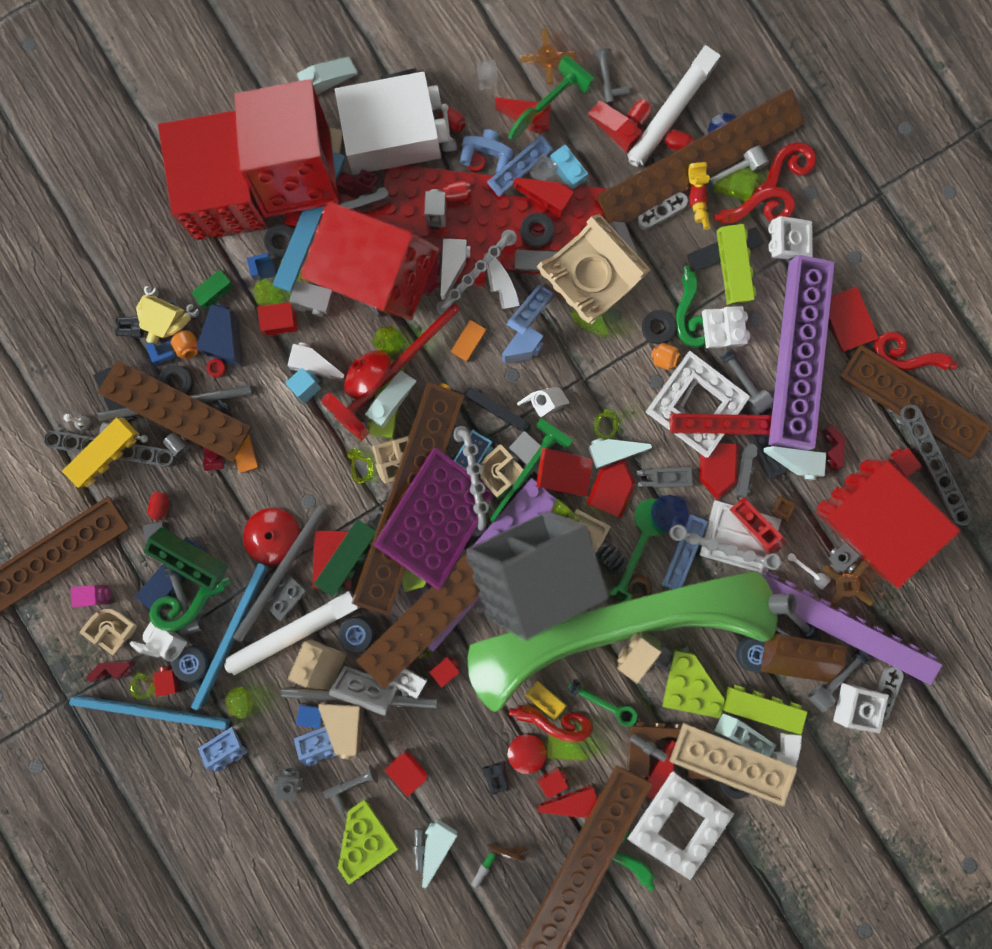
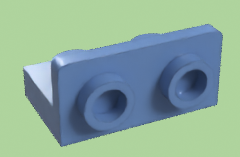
[198,727,248,772]
[294,727,336,766]

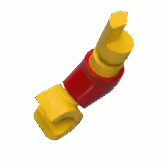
[689,162,711,230]

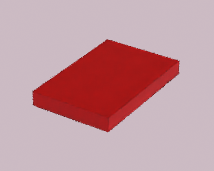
[828,287,879,353]
[536,448,593,497]
[312,531,352,590]

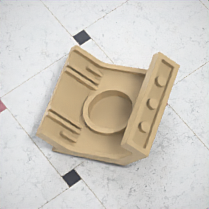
[537,214,651,324]

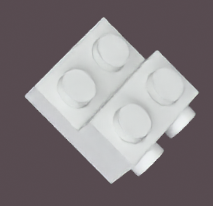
[768,216,812,259]
[702,306,750,348]

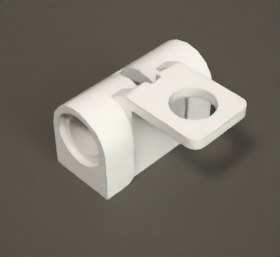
[517,387,569,417]
[130,622,187,661]
[391,668,427,707]

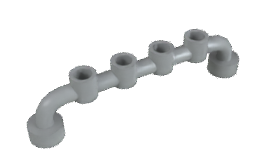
[436,230,517,315]
[452,426,489,537]
[669,525,781,570]

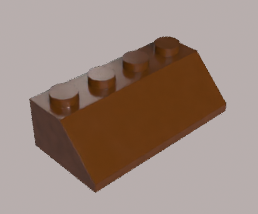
[761,634,848,683]

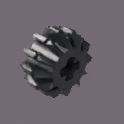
[595,543,628,575]

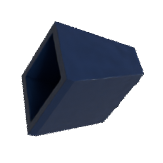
[196,304,243,367]

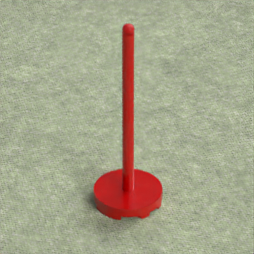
[320,303,460,441]

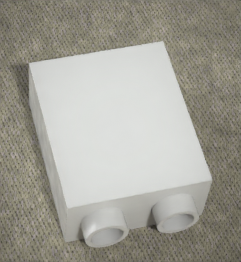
[335,72,448,175]

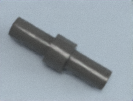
[629,734,668,762]
[413,828,425,871]

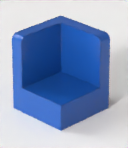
[247,253,276,281]
[146,340,179,366]
[296,703,322,728]

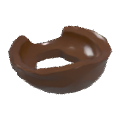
[627,573,652,601]

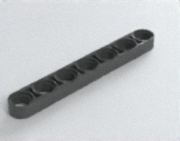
[900,405,972,525]
[44,431,176,467]

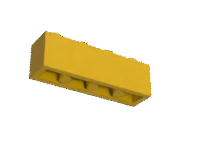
[62,417,139,488]

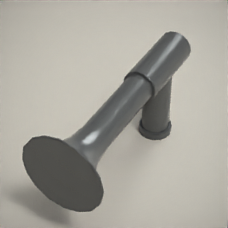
[593,48,630,104]
[323,764,378,813]

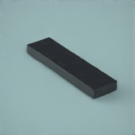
[687,226,764,272]

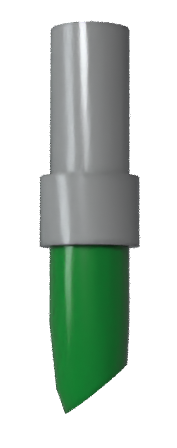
[471,854,496,889]

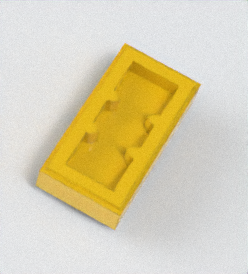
[524,680,567,721]

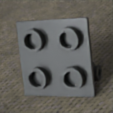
[257,572,307,621]

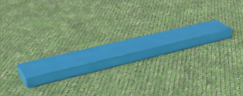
[273,152,346,292]
[191,563,269,710]
[69,695,230,730]

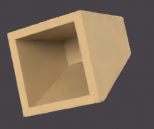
[288,639,347,690]
[319,701,364,759]

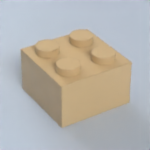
[617,631,661,683]

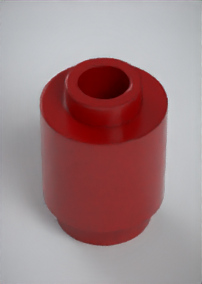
[626,99,652,128]
[437,107,466,133]
[664,129,694,151]
[443,180,472,202]
[147,492,170,521]

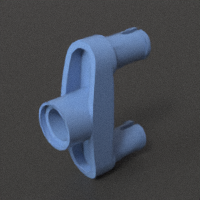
[460,130,514,174]

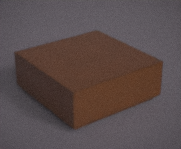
[770,495,797,522]

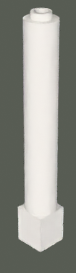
[628,45,721,167]
[224,591,360,675]

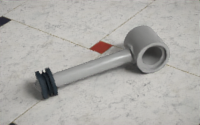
[706,145,769,192]

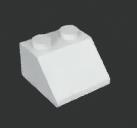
[833,683,889,733]

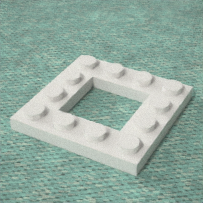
[646,351,750,458]
[628,771,734,880]

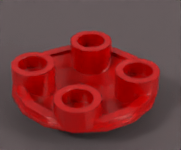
[508,733,546,774]

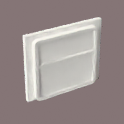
[699,500,781,574]

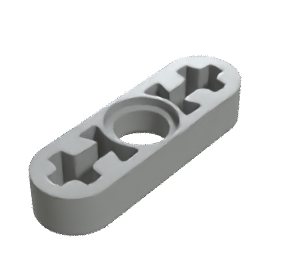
[637,192,688,230]
[876,666,903,721]

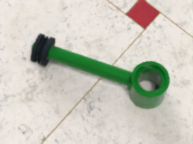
[567,679,637,727]

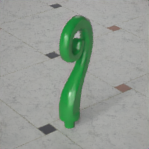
[675,266,706,348]
[149,577,230,631]
[612,827,656,891]

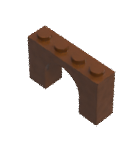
[627,721,710,779]

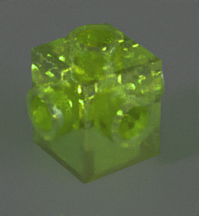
[252,278,283,306]
[371,325,406,357]

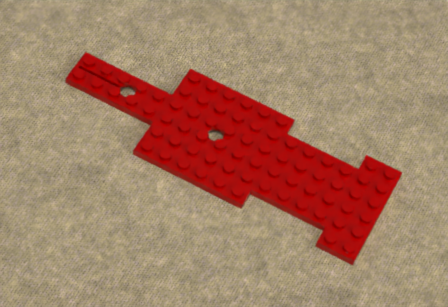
[284,165,607,296]

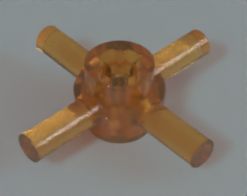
[519,28,576,85]
[822,560,875,608]

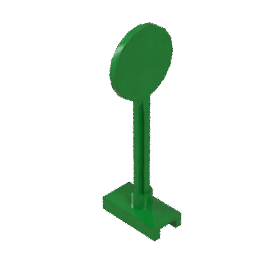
[508,55,594,141]
[490,418,573,522]
[606,499,672,604]

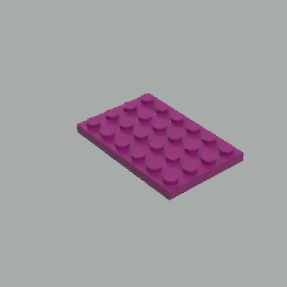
[374,448,494,589]

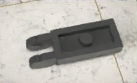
[735,444,757,498]
[637,467,692,488]

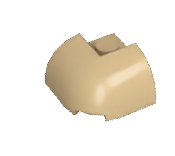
[372,436,409,483]
[480,444,523,498]
[79,609,137,655]

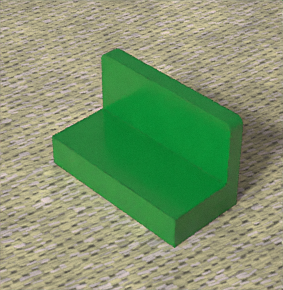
[192,270,235,310]

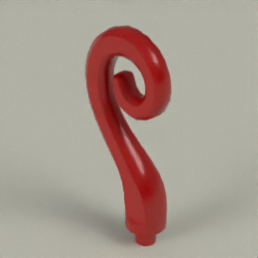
[750,142,817,197]
[713,187,795,225]
[874,332,958,371]
[509,705,593,742]

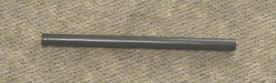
[98,385,252,422]
[233,505,327,642]
[281,688,438,709]

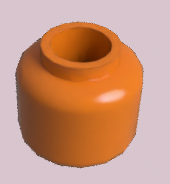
[171,330,199,359]
[651,343,681,370]

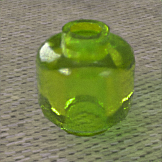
[225,687,253,718]

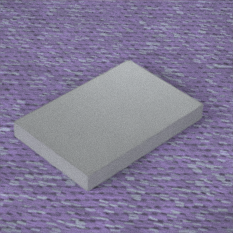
[329,666,398,715]

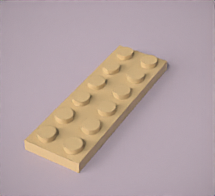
[670,723,797,806]

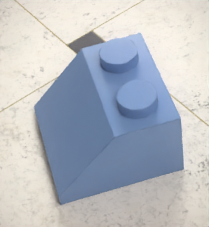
[502,327,544,364]

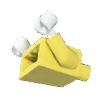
[136,286,199,344]

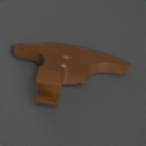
[487,843,528,861]

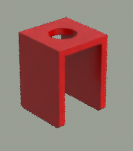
[257,302,298,336]
[385,749,428,796]

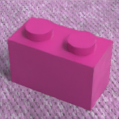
[71,585,111,607]

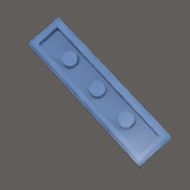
[487,135,553,196]
[507,284,555,335]
[661,515,708,590]

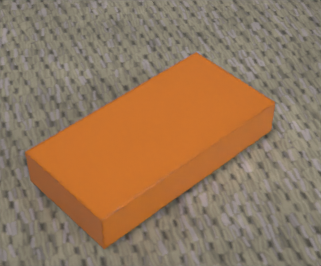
[450,320,486,362]
[235,434,259,473]

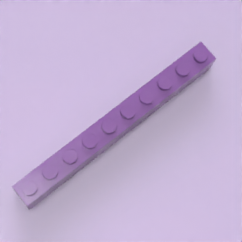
[761,571,942,685]

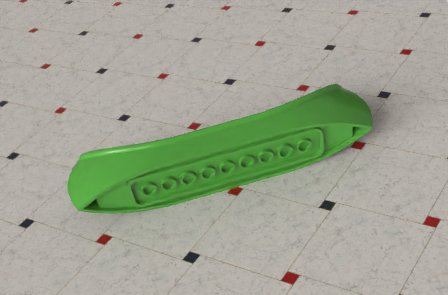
[468,571,777,712]

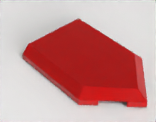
[699,443,739,500]
[586,459,636,519]

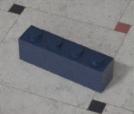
[135,537,209,611]

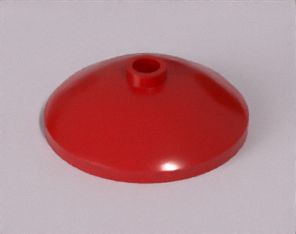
[344,350,391,399]
[243,508,301,565]

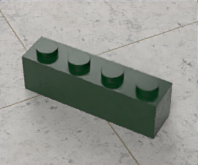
[314,519,376,597]
[143,527,228,592]

